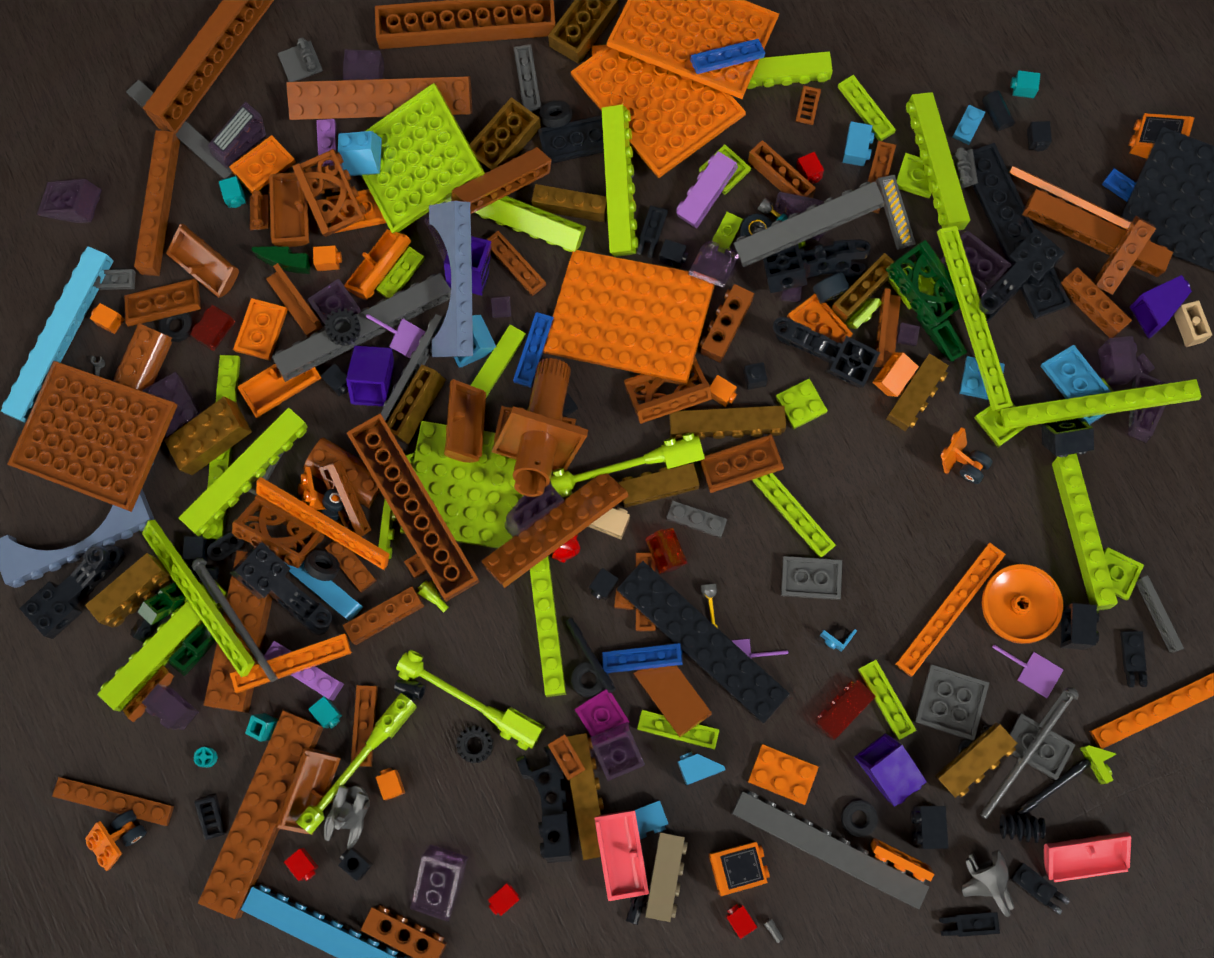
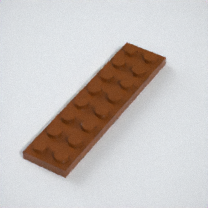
[481,473,629,588]

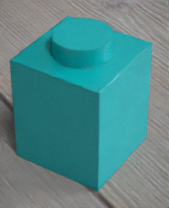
[1010,70,1040,98]
[219,176,246,208]
[308,696,342,729]
[245,713,278,742]

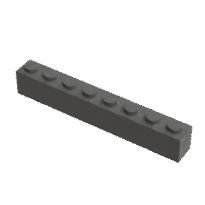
[734,182,884,267]

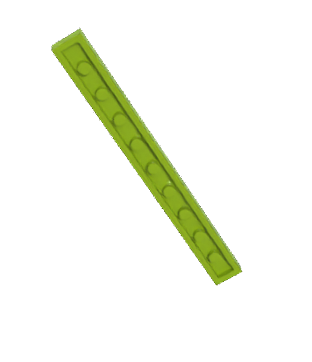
[937,226,1013,412]
[203,355,240,540]
[1000,379,1201,429]
[142,520,255,677]

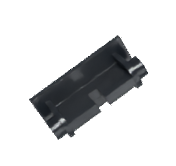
[130,619,161,643]

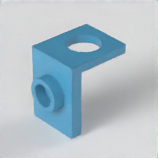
[820,629,857,651]

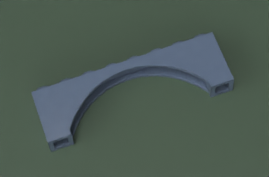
[429,201,473,357]
[0,489,155,588]

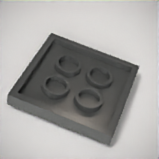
[914,664,989,741]

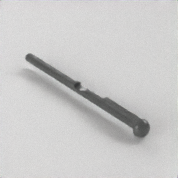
[192,558,278,682]
[980,687,1079,819]

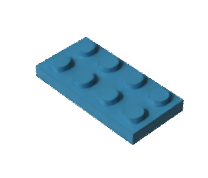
[1041,345,1111,425]

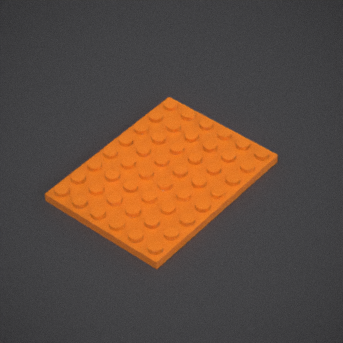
[607,0,779,99]
[571,46,746,178]
[543,250,716,383]

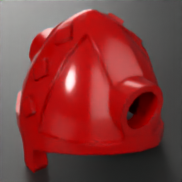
[552,534,580,563]

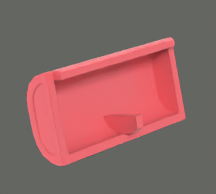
[595,810,649,901]
[1044,832,1131,882]

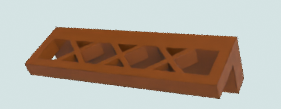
[266,263,323,337]
[874,288,901,368]
[319,460,371,536]

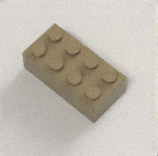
[645,832,688,922]

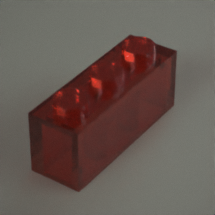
[815,680,876,741]

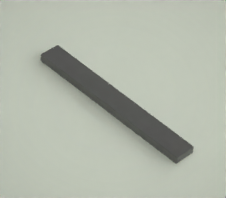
[126,80,234,180]

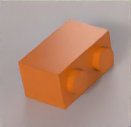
[873,352,919,397]

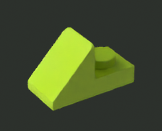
[1080,745,1116,784]

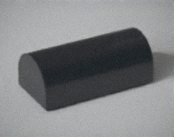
[982,91,1015,132]

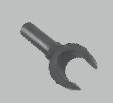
[91,356,105,376]

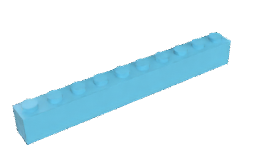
[1,246,114,423]

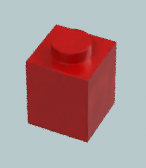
[796,152,824,184]
[284,848,319,881]
[488,882,521,916]
[725,904,757,939]

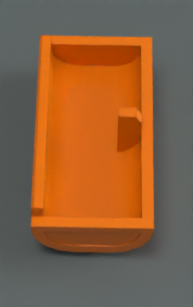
[343,229,411,300]
[237,364,322,418]

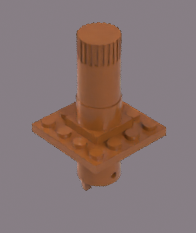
[491,358,588,497]

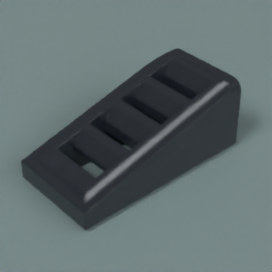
[194,793,225,840]

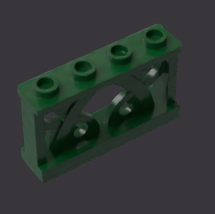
[886,240,960,329]

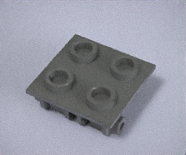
[278,38,323,82]
[952,148,978,189]

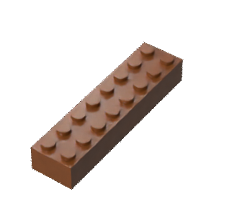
[204,550,273,713]

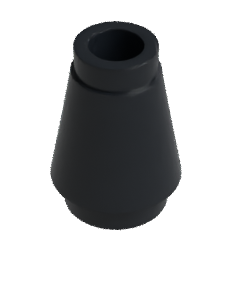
[394,679,425,701]

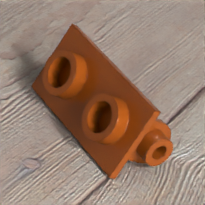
[250,191,269,230]

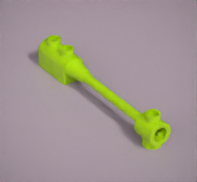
[550,432,705,498]
[396,650,545,750]
[296,693,417,835]

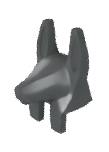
[324,785,370,849]
[961,850,1015,917]

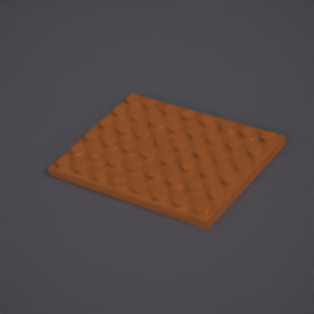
[7,361,178,512]

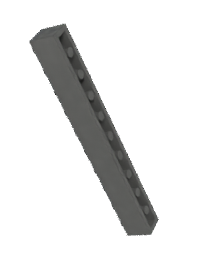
[272,273,451,382]
[731,790,929,909]

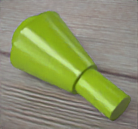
[418,580,449,613]

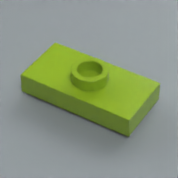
[711,212,743,252]
[845,298,882,329]

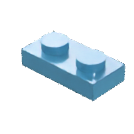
[952,105,985,145]

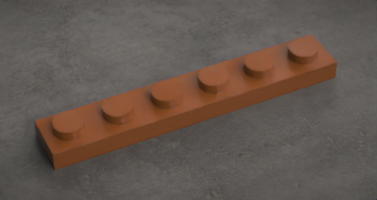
[52,777,174,826]

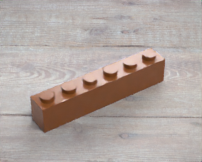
[451,147,551,214]

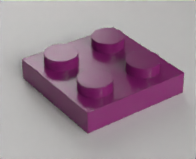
[575,689,629,743]

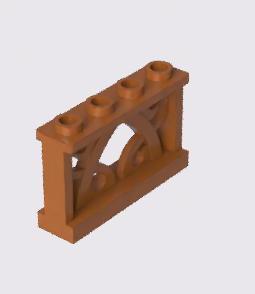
[292,149,367,237]
[624,357,712,424]
[232,494,324,569]

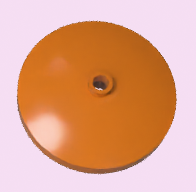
[982,564,1063,644]

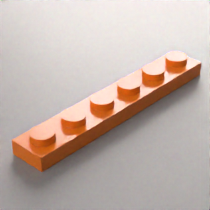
[230,634,352,693]

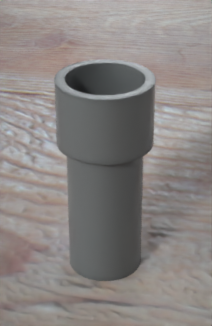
[763,918,784,943]

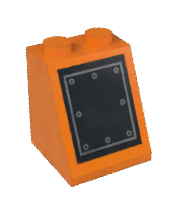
[1129,113,1194,159]
[708,842,770,896]

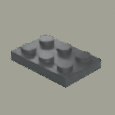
[781,556,842,600]
[1009,713,1075,780]

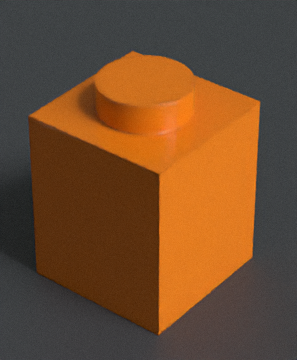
[313,245,342,271]
[90,303,124,334]
[710,375,738,407]
[376,768,405,800]

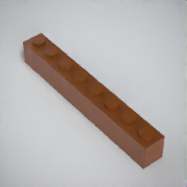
[134,130,180,276]
[1022,189,1173,277]

